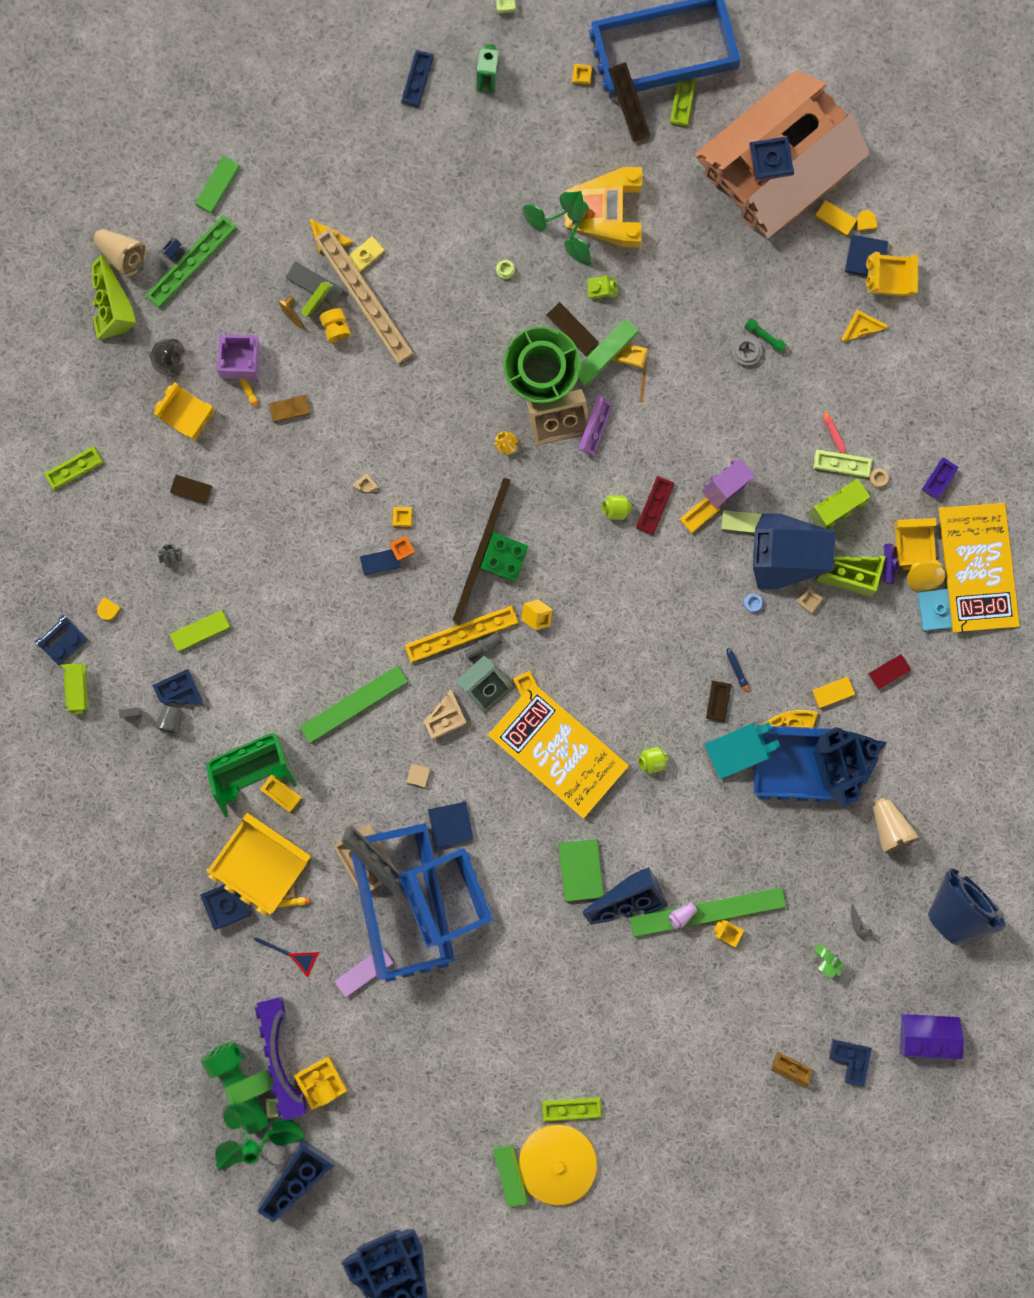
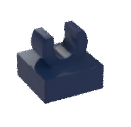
[160,238,185,262]

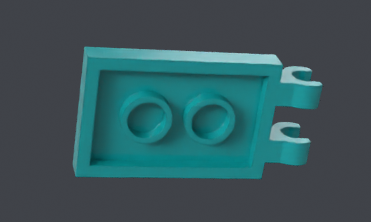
[704,722,781,779]

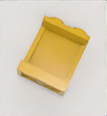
[866,252,918,296]
[894,518,938,571]

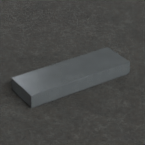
[286,261,344,307]

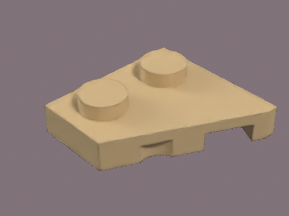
[424,690,467,740]

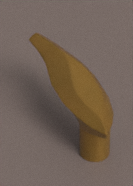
[279,296,304,329]

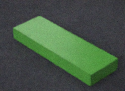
[195,156,240,214]
[224,1069,274,1104]
[493,1144,528,1207]

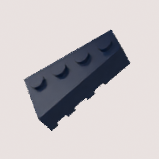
[257,1139,335,1223]

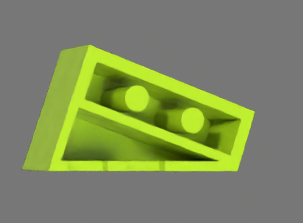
[808,478,870,529]
[816,556,885,597]

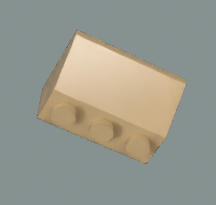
[526,389,589,445]
[333,824,395,890]

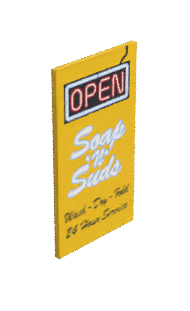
[938,502,1020,633]
[488,683,629,819]

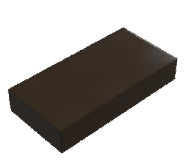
[170,474,213,504]
[706,680,731,722]

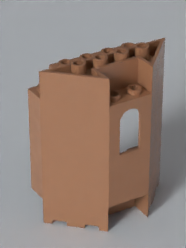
[694,70,870,239]

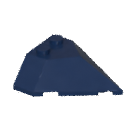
[813,727,887,807]

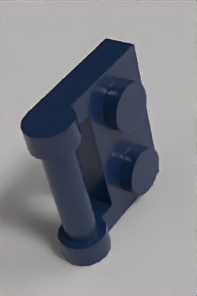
[35,615,88,666]

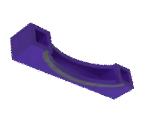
[255,997,308,1120]

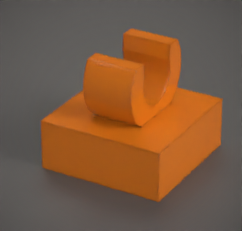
[389,535,415,561]

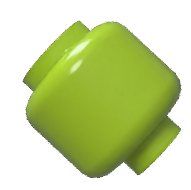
[602,495,631,520]
[638,747,668,774]

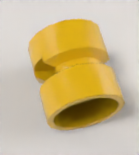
[319,308,351,343]

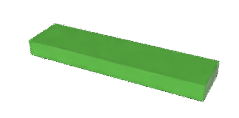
[578,318,640,386]

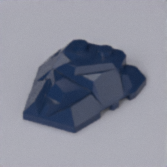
[342,1229,427,1298]

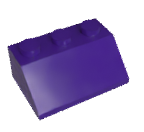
[900,1014,964,1059]

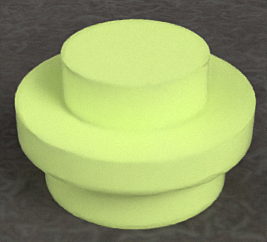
[496,260,515,279]

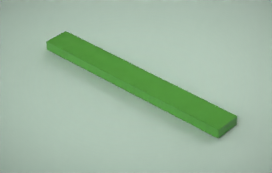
[630,887,786,937]

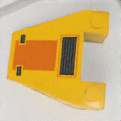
[565,167,642,247]

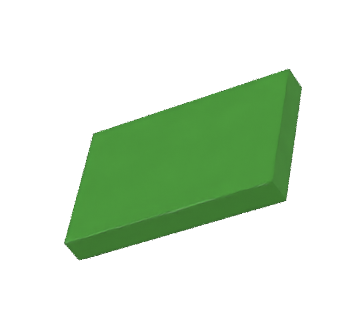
[558,839,603,902]

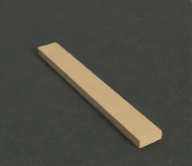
[314,228,414,365]

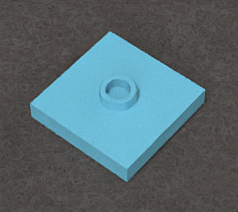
[917,589,952,631]

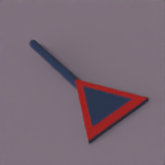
[254,937,320,978]

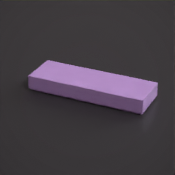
[334,947,393,997]

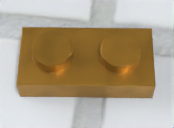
[771,1052,813,1088]

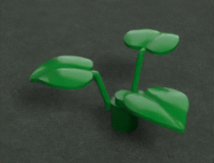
[522,190,592,265]
[215,1103,305,1171]

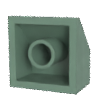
[456,655,513,714]

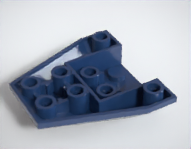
[753,513,836,590]

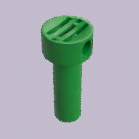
[200,1040,269,1135]

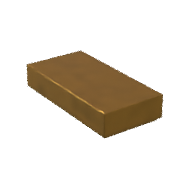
[269,395,310,423]

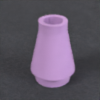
[668,903,698,929]

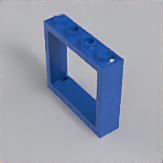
[398,848,493,948]

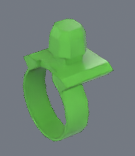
[813,943,844,979]

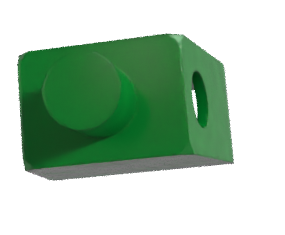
[477,44,499,93]

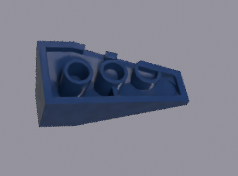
[582,867,668,925]

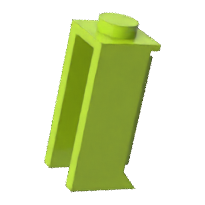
[61,663,88,715]

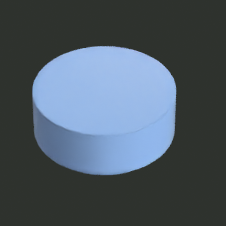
[744,593,763,613]

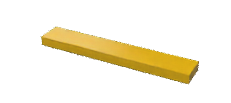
[404,606,519,663]

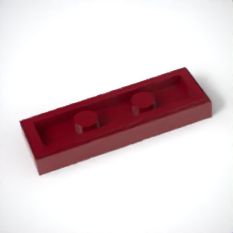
[636,476,674,535]

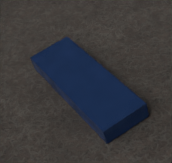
[401,49,434,108]

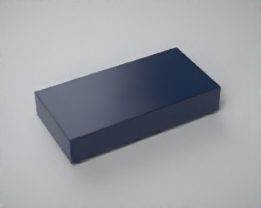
[360,549,401,575]

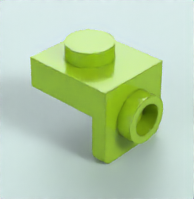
[587,275,618,299]

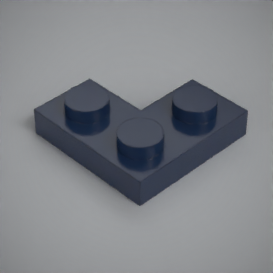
[829,1039,872,1087]

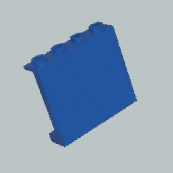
[753,725,833,802]

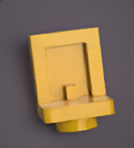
[713,919,744,948]

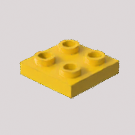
[294,1056,347,1110]

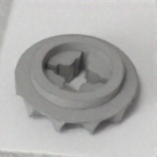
[731,336,762,366]

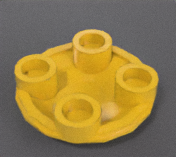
[907,562,945,592]

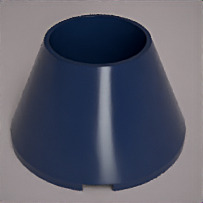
[928,868,1006,945]

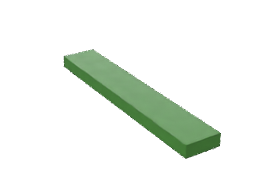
[145,215,237,309]
[300,666,408,743]

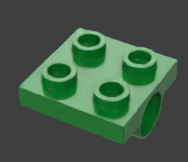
[480,532,529,582]

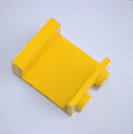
[153,382,215,441]

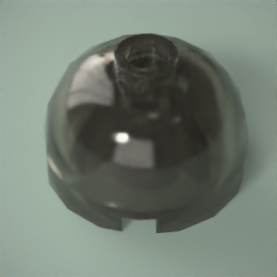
[149,338,185,377]

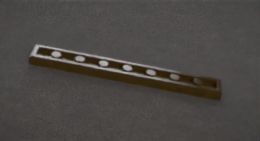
[452,477,511,625]

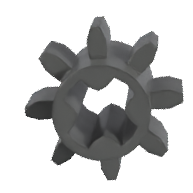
[158,544,182,568]

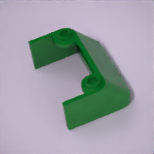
[206,733,297,818]

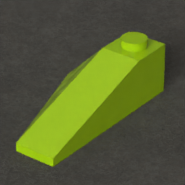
[92,255,136,340]

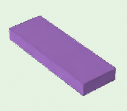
[578,396,613,457]

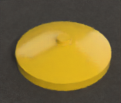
[518,1124,597,1205]

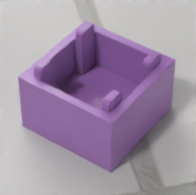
[217,335,260,380]
[702,459,755,509]

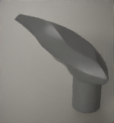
[851,904,873,941]

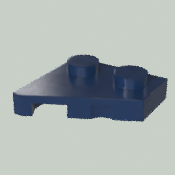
[152,669,204,704]

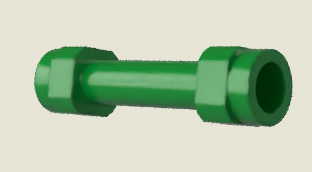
[744,318,787,354]

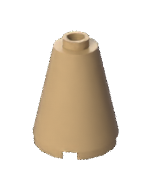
[94,229,147,276]
[873,798,919,854]

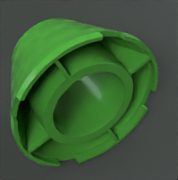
[503,327,580,403]

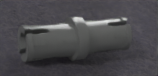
[464,632,503,661]

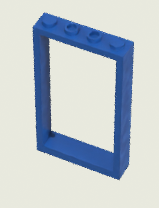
[588,0,741,98]
[351,823,455,982]

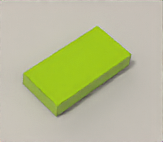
[301,282,333,317]

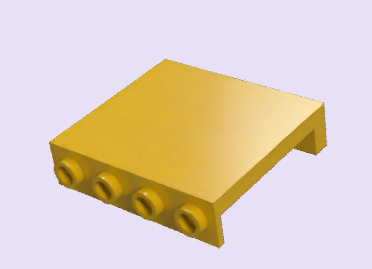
[206,813,312,916]

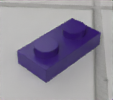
[921,457,959,500]

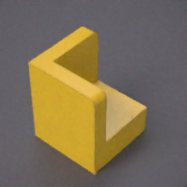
[521,600,553,630]

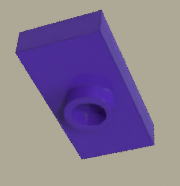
[883,544,898,584]

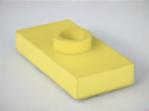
[349,236,385,272]

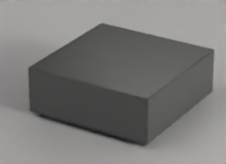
[119,707,142,719]

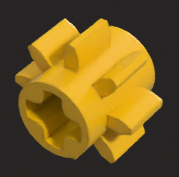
[494,431,519,455]

